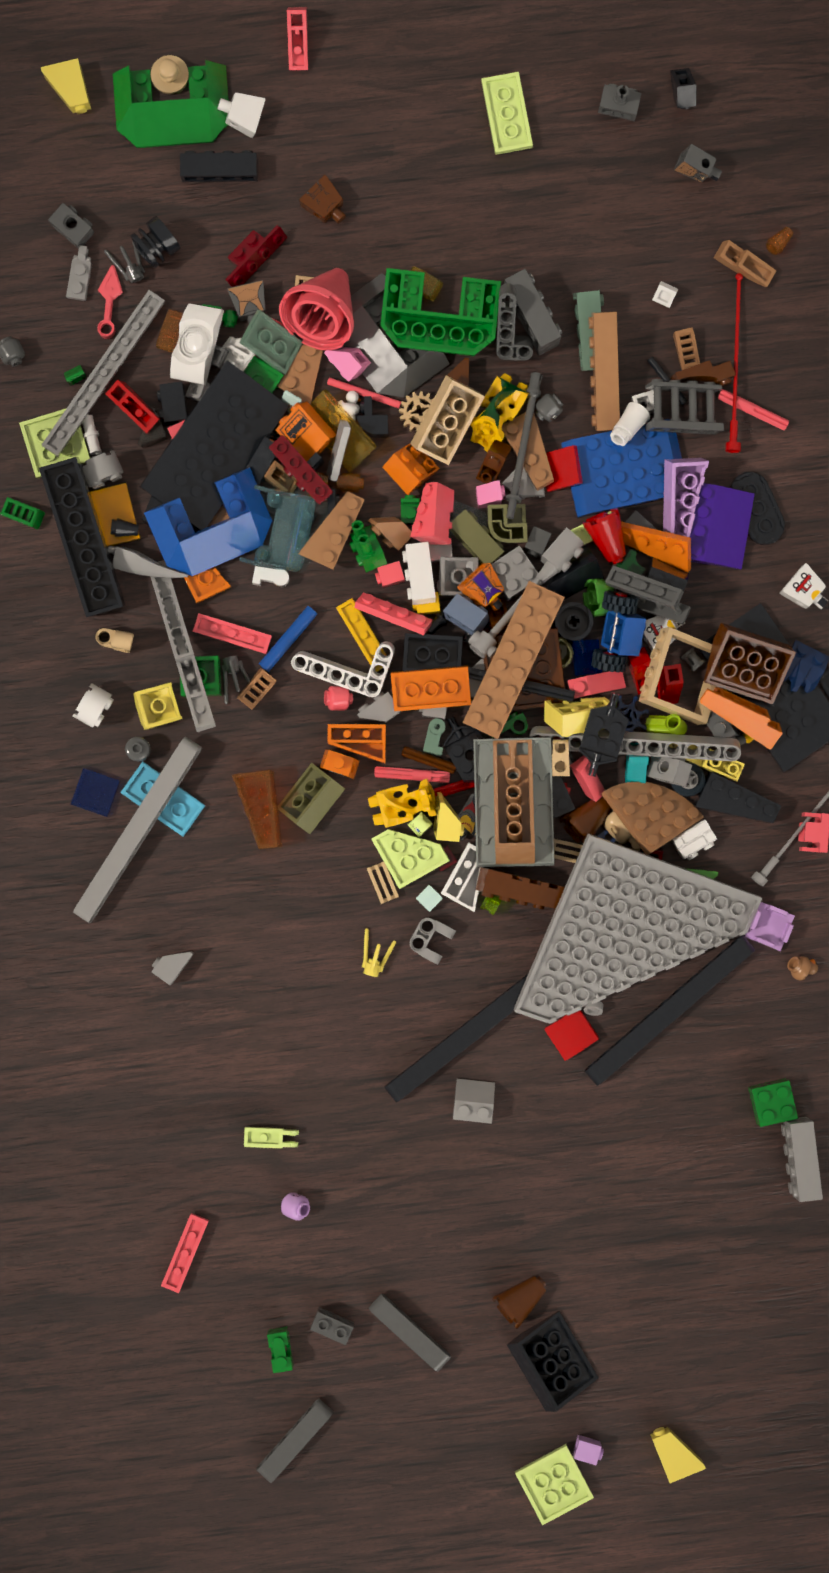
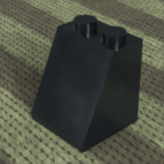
[645,557,689,592]

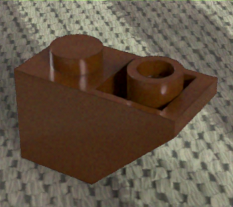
[476,440,512,484]

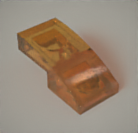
[156,309,183,353]

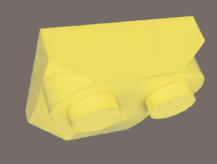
[134,682,182,730]

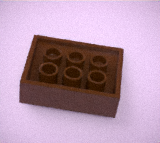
[704,623,796,704]

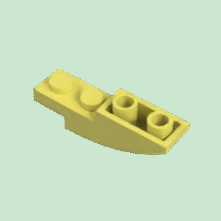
[669,743,745,782]

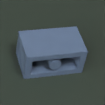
[443,593,490,635]

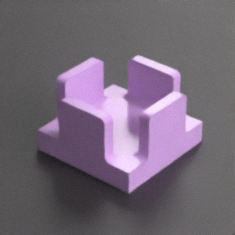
[744,902,795,951]

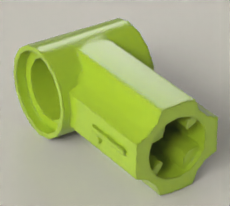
[646,714,687,735]

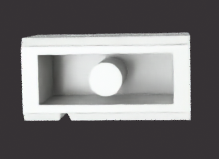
[671,820,717,860]

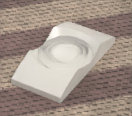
[170,304,224,385]

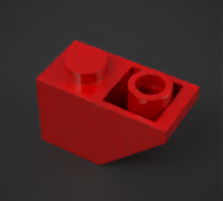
[628,647,651,695]
[656,664,684,704]

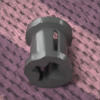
[680,647,705,672]

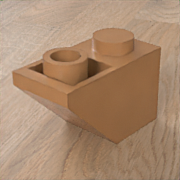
[368,517,412,551]

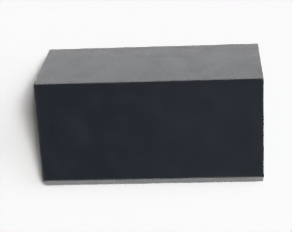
[537,545,604,600]

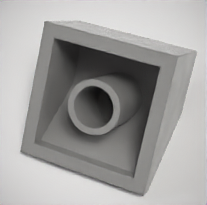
[453,1078,495,1124]

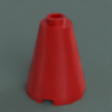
[582,508,626,564]

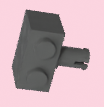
[598,84,642,121]

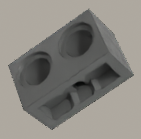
[310,1307,354,1345]

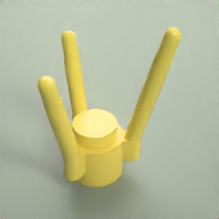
[362,928,396,977]

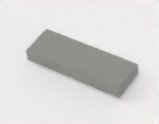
[326,419,351,481]

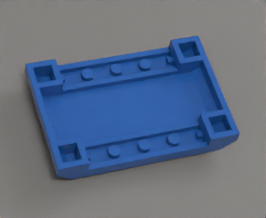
[561,419,682,518]

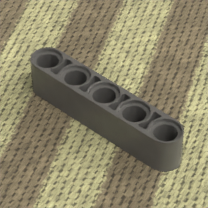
[369,1293,451,1372]
[256,1398,334,1483]

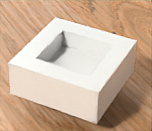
[652,281,678,308]

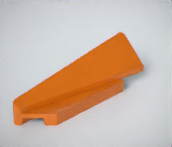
[700,687,783,749]

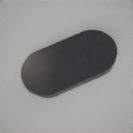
[731,472,785,545]

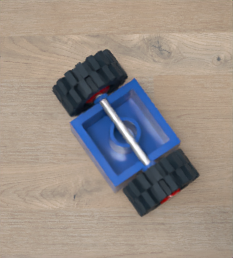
[591,590,646,673]

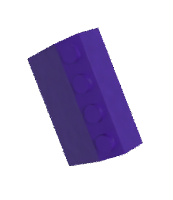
[690,483,754,570]

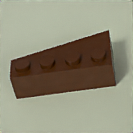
[475,867,565,910]

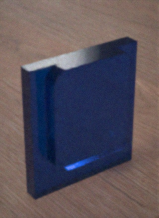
[571,639,602,676]

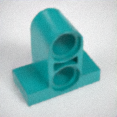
[625,743,649,784]

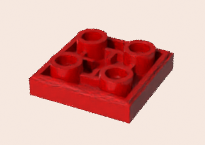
[546,445,583,492]

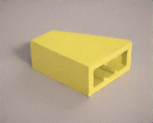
[41,58,91,114]
[650,1427,706,1483]

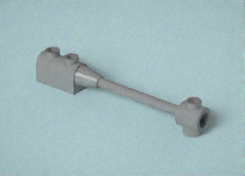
[468,527,584,658]

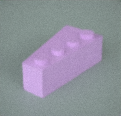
[663,458,709,537]

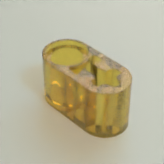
[410,266,444,301]

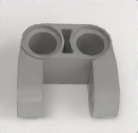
[410,917,456,965]

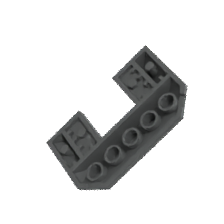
[342,273,450,398]

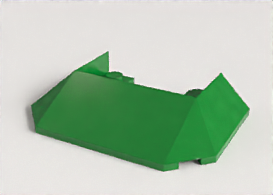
[113,60,229,148]
[380,268,501,356]

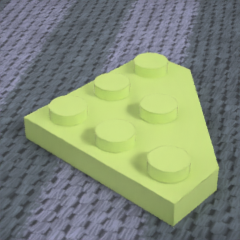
[372,829,450,889]

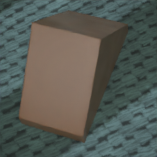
[264,460,297,496]

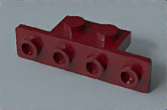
[226,225,287,287]
[269,435,333,505]

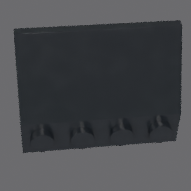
[507,1311,598,1412]

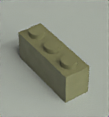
[449,509,504,564]

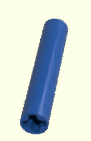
[259,606,318,672]

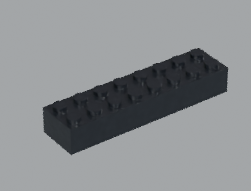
[39,457,125,617]

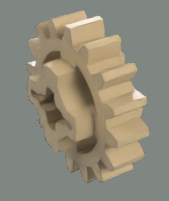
[399,391,434,432]

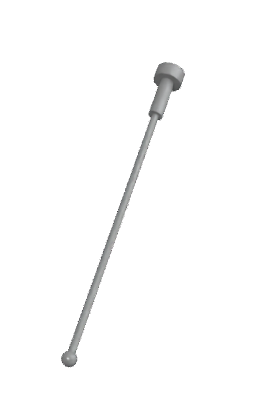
[751,791,829,887]

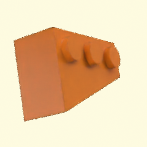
[328,724,386,764]

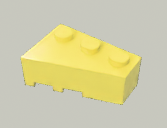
[544,697,610,737]

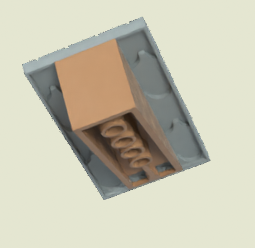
[473,737,554,867]

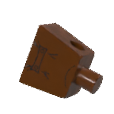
[299,175,346,224]

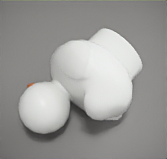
[336,391,361,422]

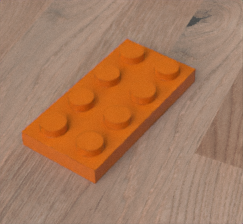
[391,666,471,711]

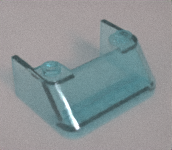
[239,485,316,572]

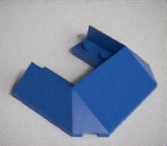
[144,467,272,576]

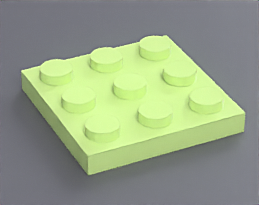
[19,408,90,478]
[515,1444,594,1525]

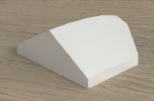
[222,337,255,371]

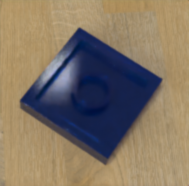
[71,768,120,817]

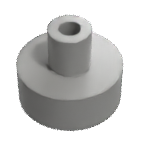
[584,1001,603,1016]

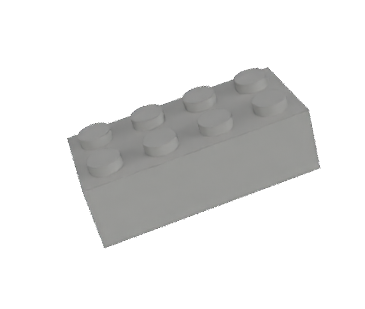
[781,1117,823,1202]

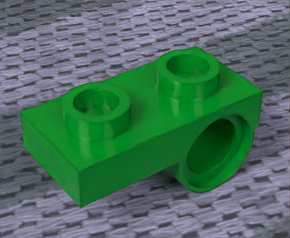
[491,712,528,739]

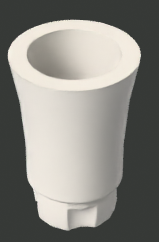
[610,402,650,446]

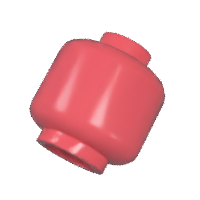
[324,686,353,711]

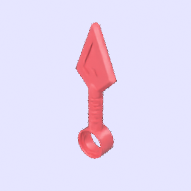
[97,265,123,339]

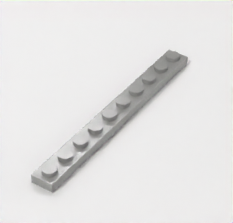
[42,290,165,457]

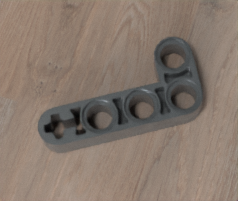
[497,283,533,360]

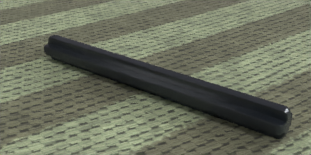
[468,667,575,702]

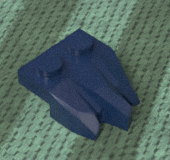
[784,640,829,693]

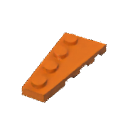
[621,522,691,573]
[184,567,231,604]

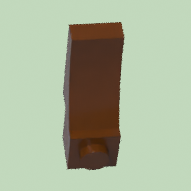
[671,360,736,386]

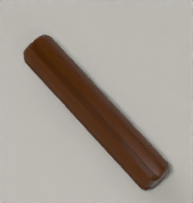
[401,746,456,774]

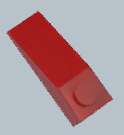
[105,380,160,434]

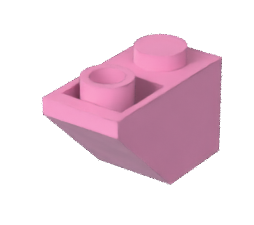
[324,347,371,382]
[476,480,505,509]

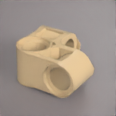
[96,628,134,653]

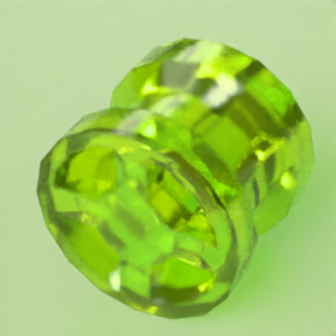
[480,896,502,915]

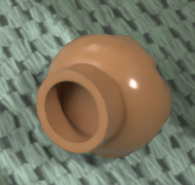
[787,956,818,981]

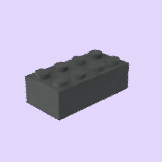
[504,269,562,356]

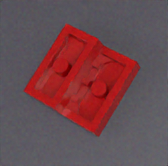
[544,1010,599,1061]

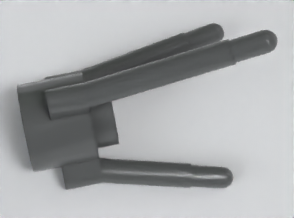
[104,242,145,283]
[222,656,250,704]

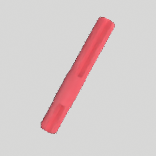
[718,389,789,430]
[374,766,450,783]

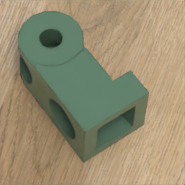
[423,718,445,756]

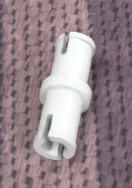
[82,415,102,455]

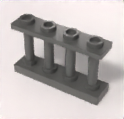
[645,379,724,435]
[605,565,691,625]

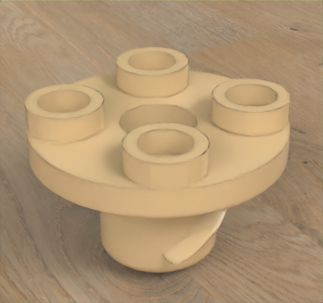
[151,55,189,94]

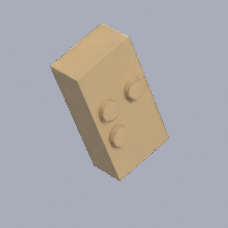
[410,375,485,465]

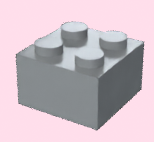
[491,545,538,601]

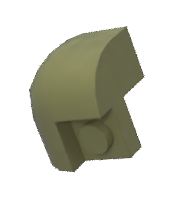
[487,504,528,543]

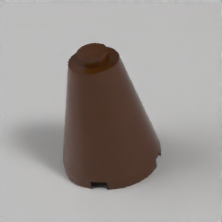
[560,796,612,846]
[492,1276,547,1329]

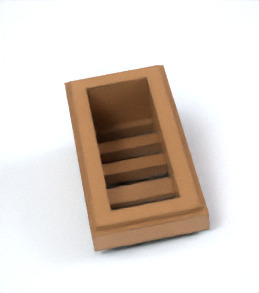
[673,327,700,370]
[237,668,277,710]

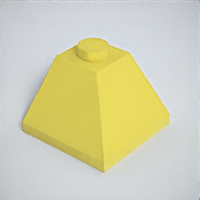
[433,792,464,842]

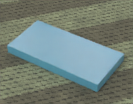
[120,761,206,837]

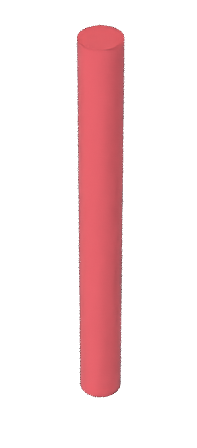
[327,377,401,409]

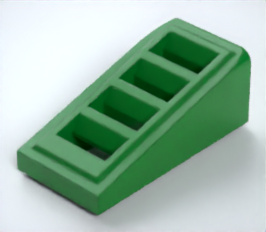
[0,497,45,530]

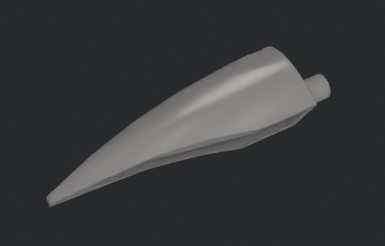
[108,545,188,578]

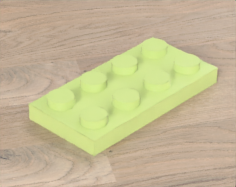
[481,72,533,155]

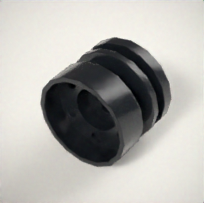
[130,216,181,268]

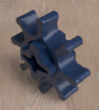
[618,696,649,742]

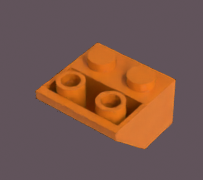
[382,443,440,495]

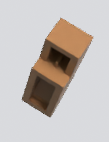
[714,240,776,287]

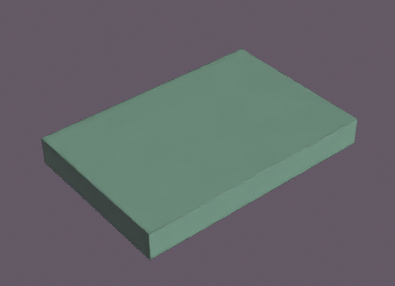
[239,310,303,375]

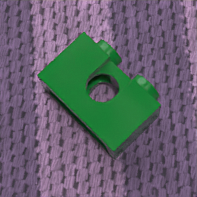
[267,1326,294,1373]

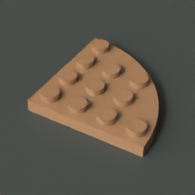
[601,782,704,855]

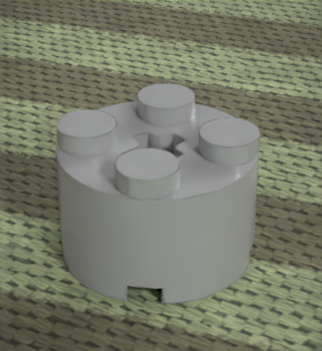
[81,450,124,490]

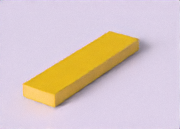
[336,598,392,672]

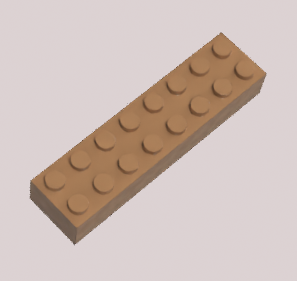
[463,581,565,739]

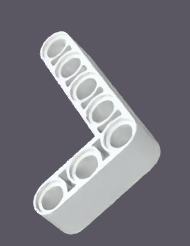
[291,641,395,697]

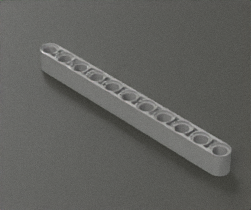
[529,726,741,761]
[73,737,202,923]

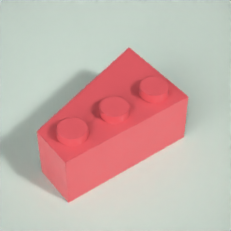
[410,482,454,545]

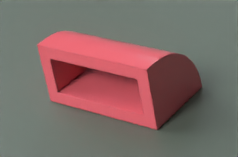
[570,756,605,802]

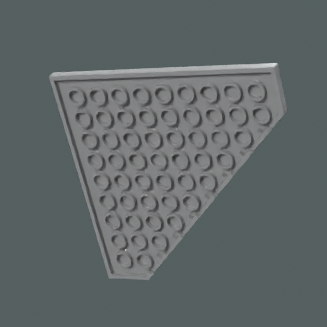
[513,833,762,1024]

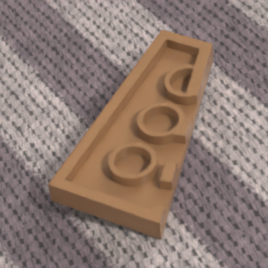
[502,412,554,491]
[298,491,365,570]

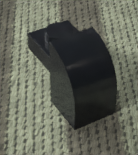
[357,396,388,438]

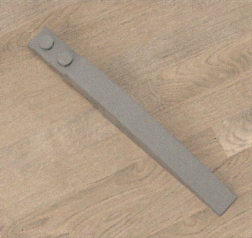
[150,560,216,732]

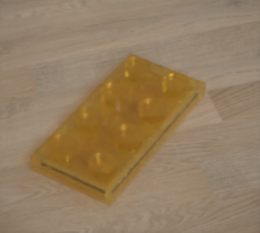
[310,389,377,473]

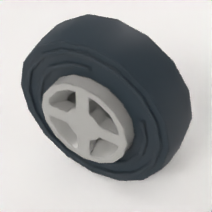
[671,762,705,797]

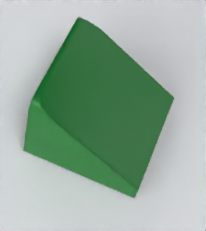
[64,365,87,385]

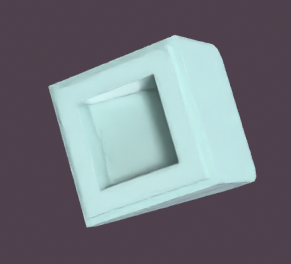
[281,390,302,413]
[416,885,443,912]

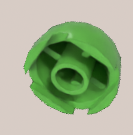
[583,579,614,617]

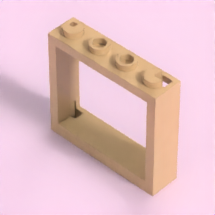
[639,627,717,725]

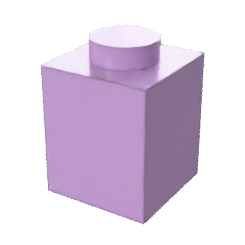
[573,1435,604,1465]

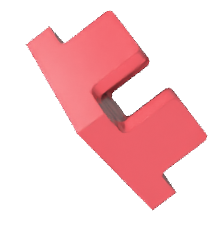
[798,812,829,853]

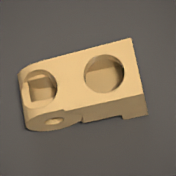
[552,739,570,776]

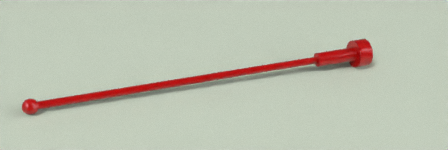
[725,273,743,453]

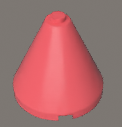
[279,268,354,350]

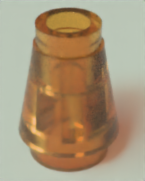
[766,227,793,255]

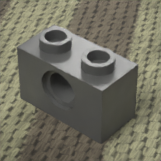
[48,203,94,249]

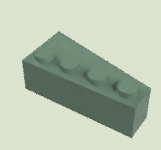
[573,290,604,371]

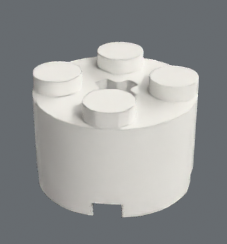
[73,683,114,728]

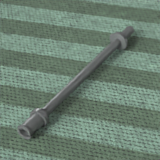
[505,372,543,519]

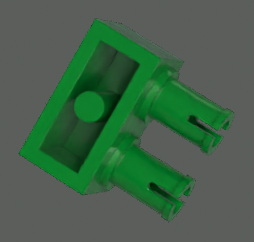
[349,520,387,572]

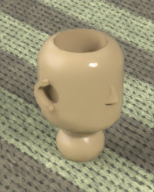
[603,811,641,851]

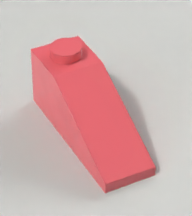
[287,7,308,70]
[566,671,626,700]

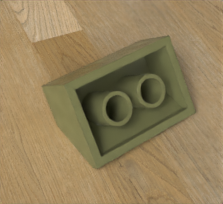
[277,763,345,834]

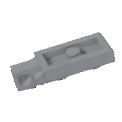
[66,245,92,301]

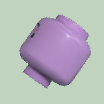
[281,1193,310,1220]

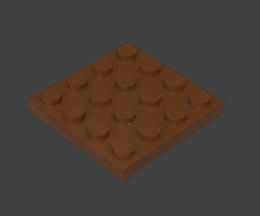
[483,627,565,710]

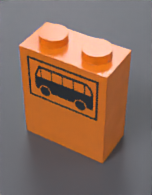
[276,401,336,461]

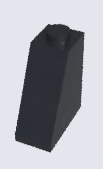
[246,430,280,485]

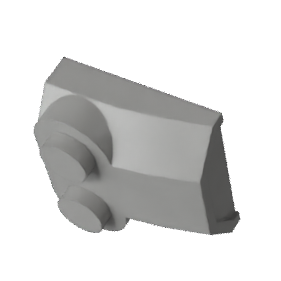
[437,556,478,596]

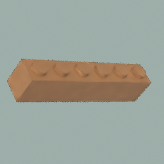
[588,311,620,431]

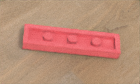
[354,592,432,635]
[193,613,272,654]
[161,1213,209,1293]

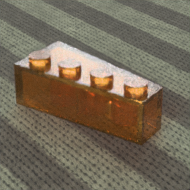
[232,770,282,849]

